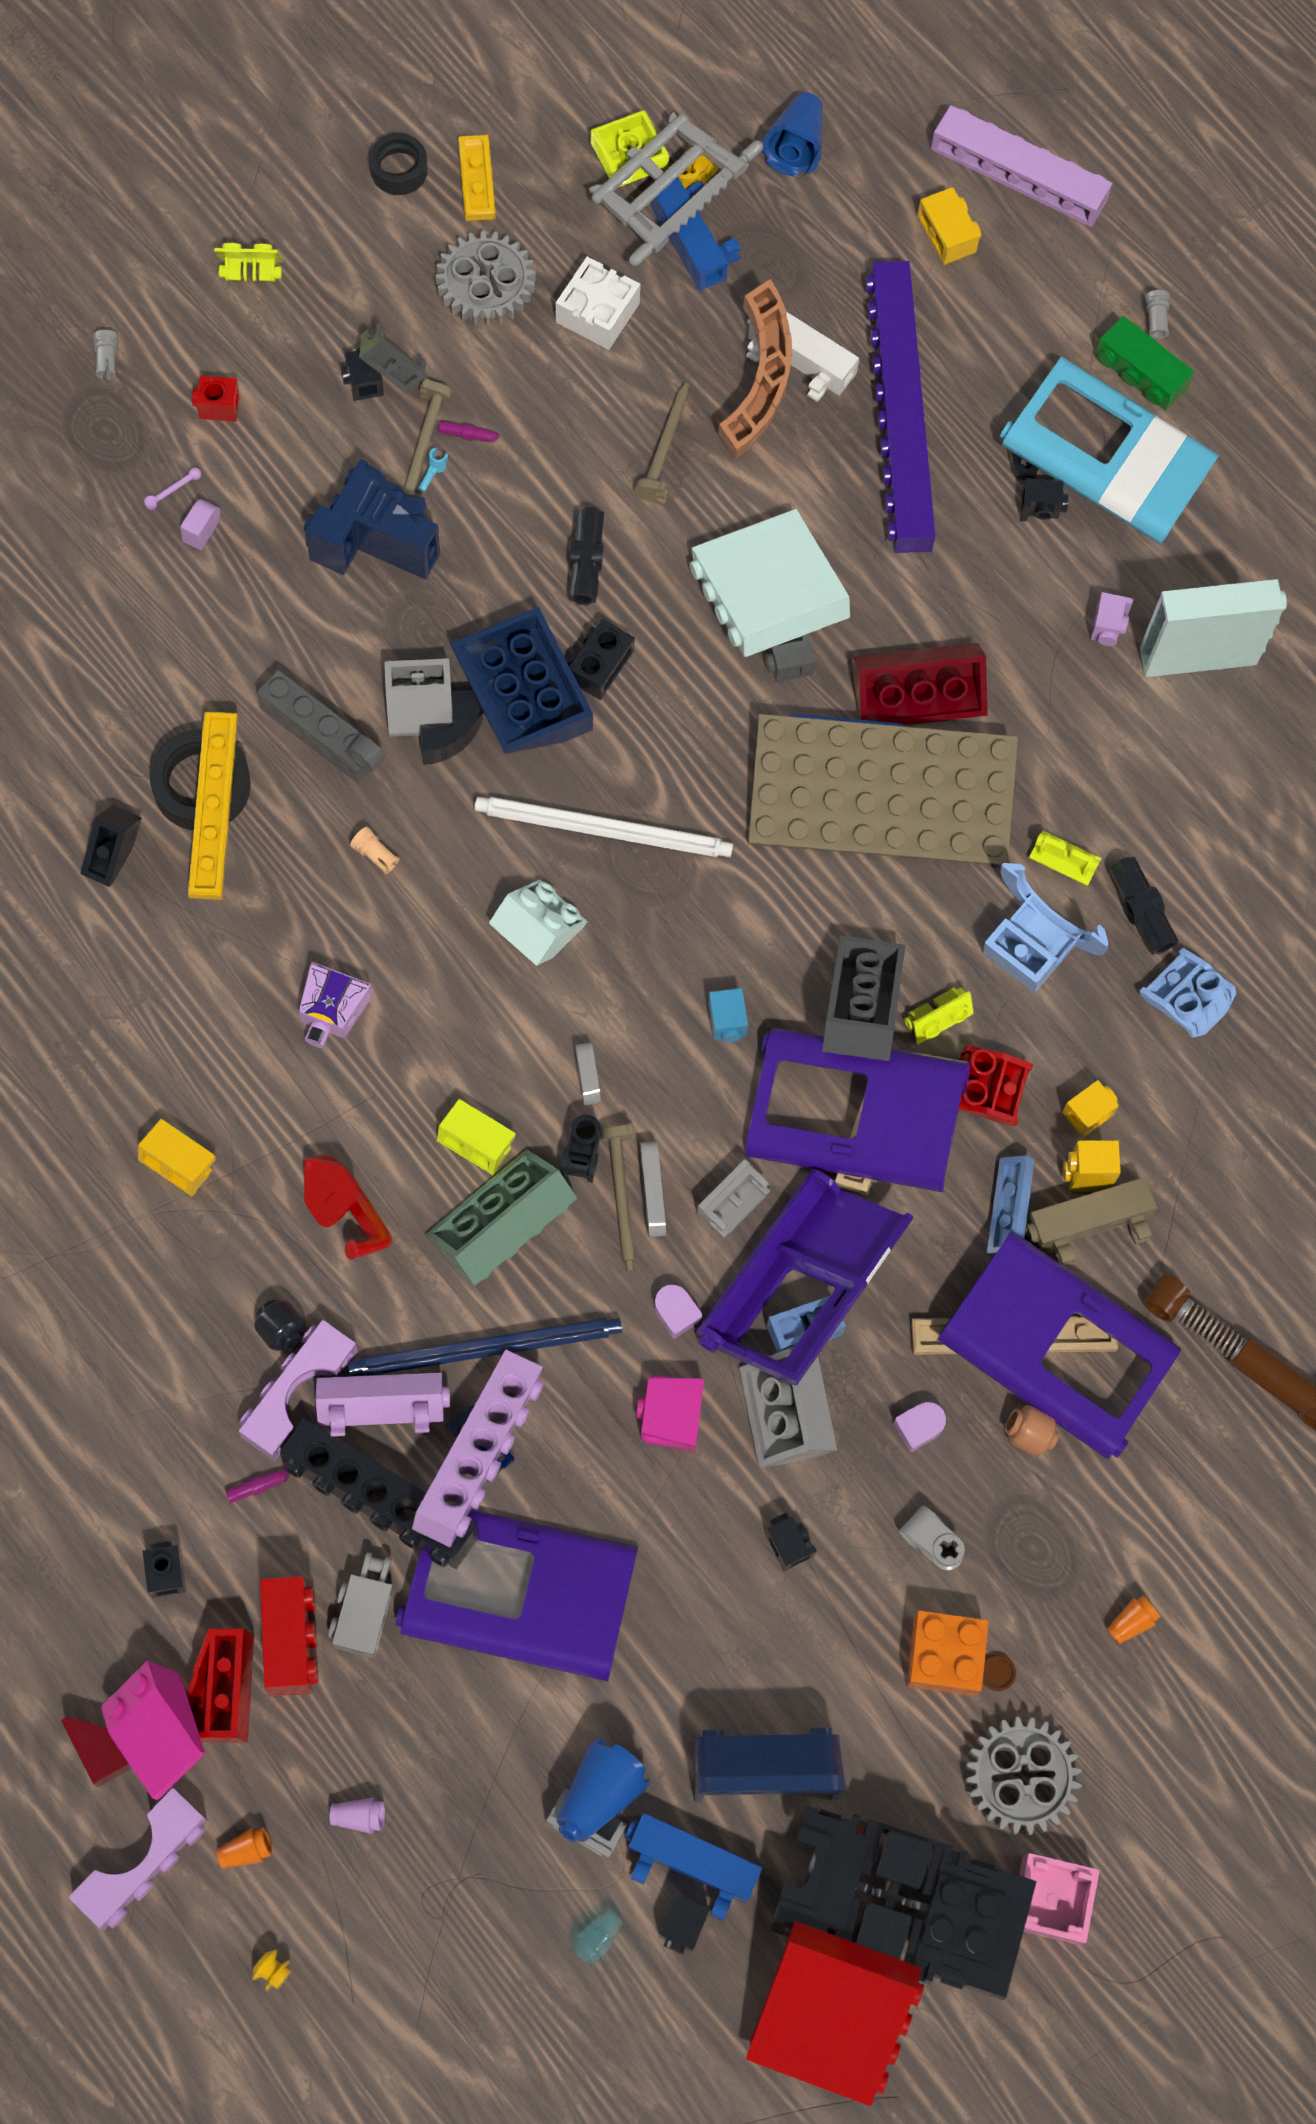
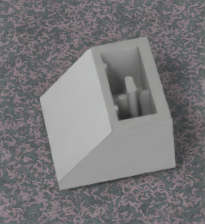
[384,658,453,737]

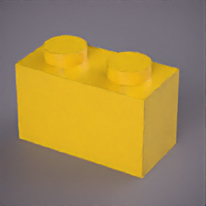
[917,187,981,265]
[1063,1141,1121,1192]

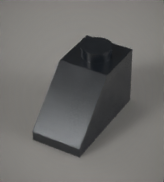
[80,805,142,887]

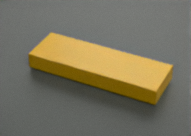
[458,135,496,221]

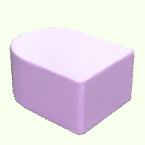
[180,499,221,550]
[655,1285,702,1339]
[893,1402,946,1452]

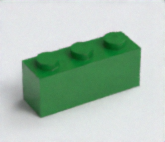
[1095,315,1195,411]

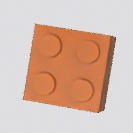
[906,1611,989,1697]

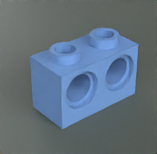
[766,1296,846,1353]

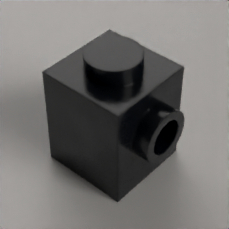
[340,348,384,401]
[142,1541,187,1598]

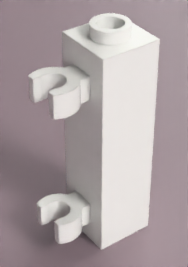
[746,312,859,402]

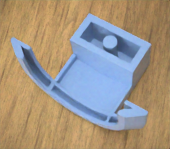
[983,863,1109,994]

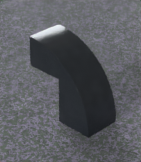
[421,690,484,765]

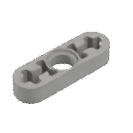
[640,1141,666,1237]

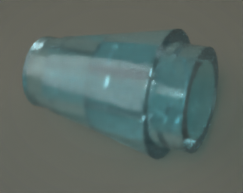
[571,1910,623,1967]

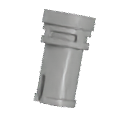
[1145,290,1170,339]
[93,330,118,380]

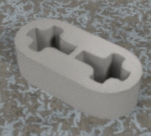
[575,1042,601,1106]

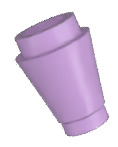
[330,1797,385,1834]

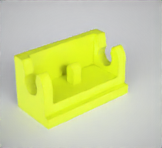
[437,1099,516,1175]

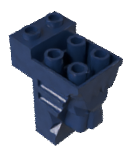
[304,459,440,580]

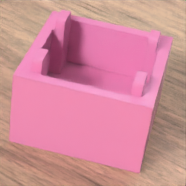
[1019,1853,1100,1945]

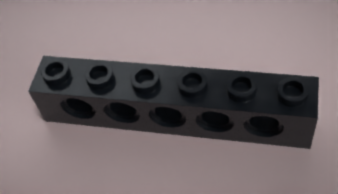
[279,1418,480,1570]

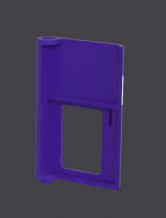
[696,1169,913,1385]

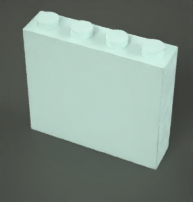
[690,509,850,657]
[1139,579,1287,677]

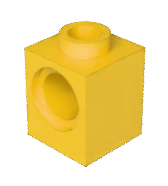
[1062,1080,1119,1138]

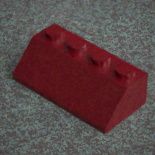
[852,643,988,725]

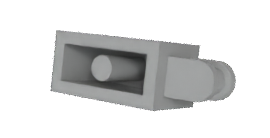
[328,1552,394,1659]

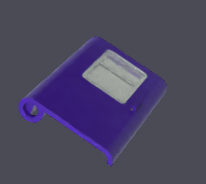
[395,1504,638,1682]

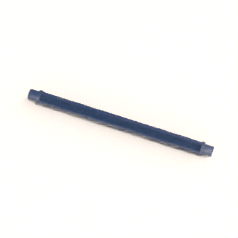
[348,1318,622,1377]

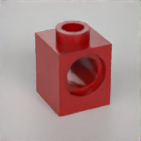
[192,375,240,422]

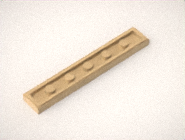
[911,1316,1118,1355]

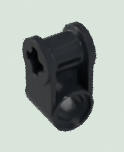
[560,1114,601,1183]

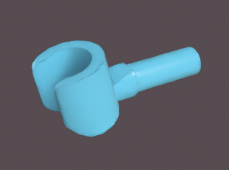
[418,448,448,492]

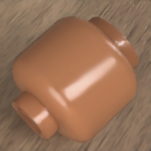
[1005,1405,1059,1456]

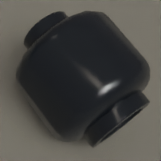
[254,1300,306,1351]

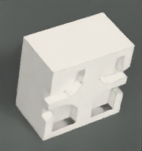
[556,257,641,350]

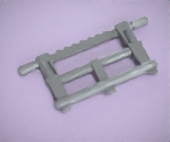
[589,112,763,266]

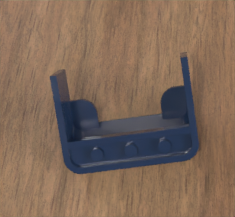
[693,1728,845,1802]

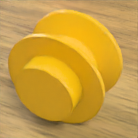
[252,1949,291,1991]

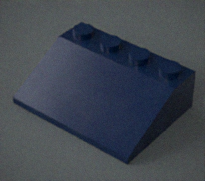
[451,607,593,754]

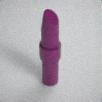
[439,420,500,443]
[225,1469,289,1504]

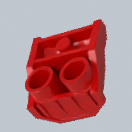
[958,1044,1033,1127]

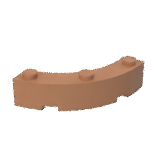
[718,279,792,460]

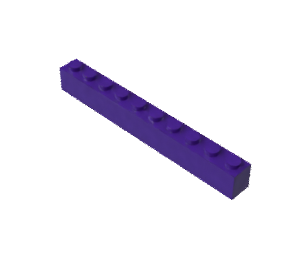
[865,261,936,553]

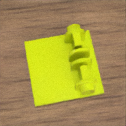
[214,243,283,282]

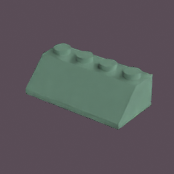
[425,1149,577,1286]

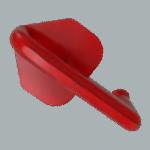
[304,1155,392,1260]

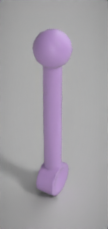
[144,467,201,510]

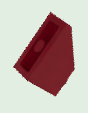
[61,1717,132,1787]

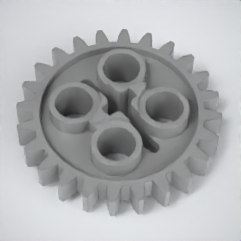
[436,231,536,326]
[965,1717,1082,1836]

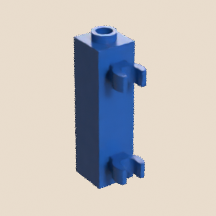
[650,177,741,291]
[625,1813,762,1921]

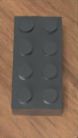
[822,936,906,1061]

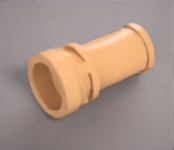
[350,826,400,874]

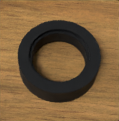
[150,729,251,831]

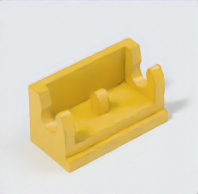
[138,1119,216,1197]

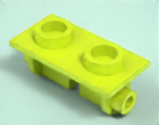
[1029,831,1102,886]
[904,987,974,1045]

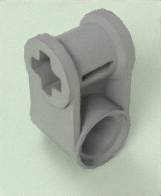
[899,1505,965,1571]

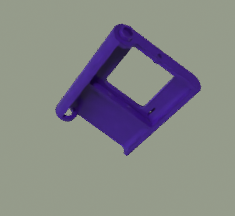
[746,1028,970,1193]
[936,1230,1181,1459]

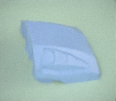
[1139,948,1236,1038]

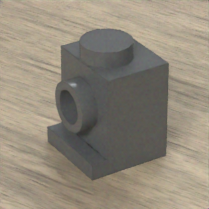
[765,634,816,683]

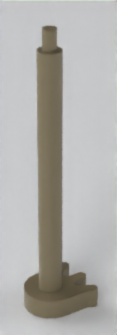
[403,378,452,495]
[635,383,690,505]
[601,1124,636,1271]

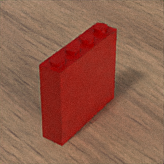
[745,1921,924,2107]

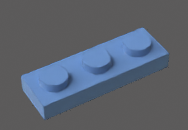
[987,1155,1035,1257]

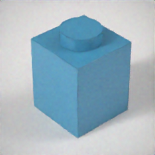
[708,988,748,1043]

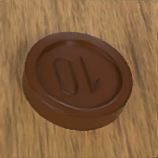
[983,1655,1016,1692]

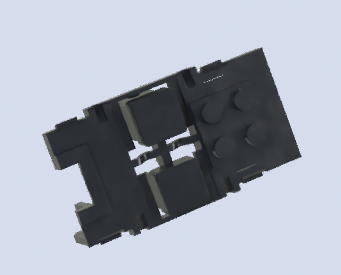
[770,1806,1037,2000]

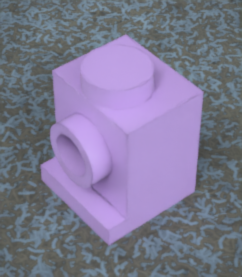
[1090,592,1133,646]

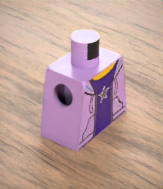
[299,962,372,1048]

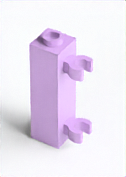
[316,1373,450,1436]

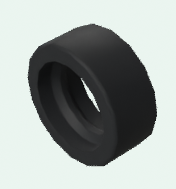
[370,133,428,195]

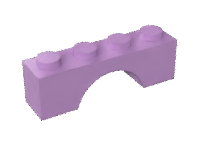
[239,1320,358,1461]
[68,1788,207,1930]

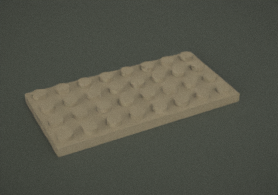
[748,714,1018,866]

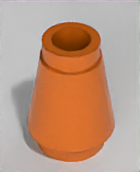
[1107,1595,1161,1645]
[216,1827,273,1869]

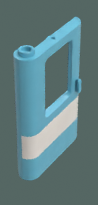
[1000,356,1219,545]

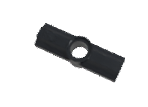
[569,507,604,606]
[1109,857,1179,955]

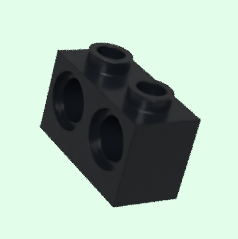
[567,619,635,701]

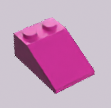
[101,1660,205,1800]

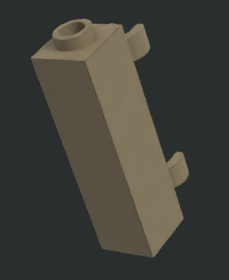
[1025,1177,1157,1267]

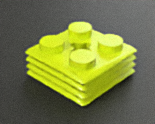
[591,110,669,187]

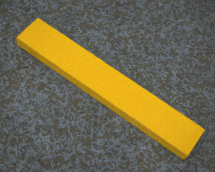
[188,712,238,900]

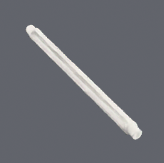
[475,796,733,858]

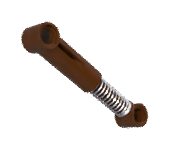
[1143,1274,1316,1431]

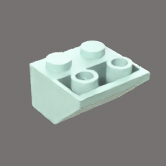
[489,880,588,966]

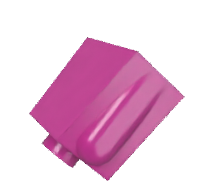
[636,1376,704,1453]

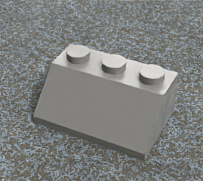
[739,1348,837,1468]

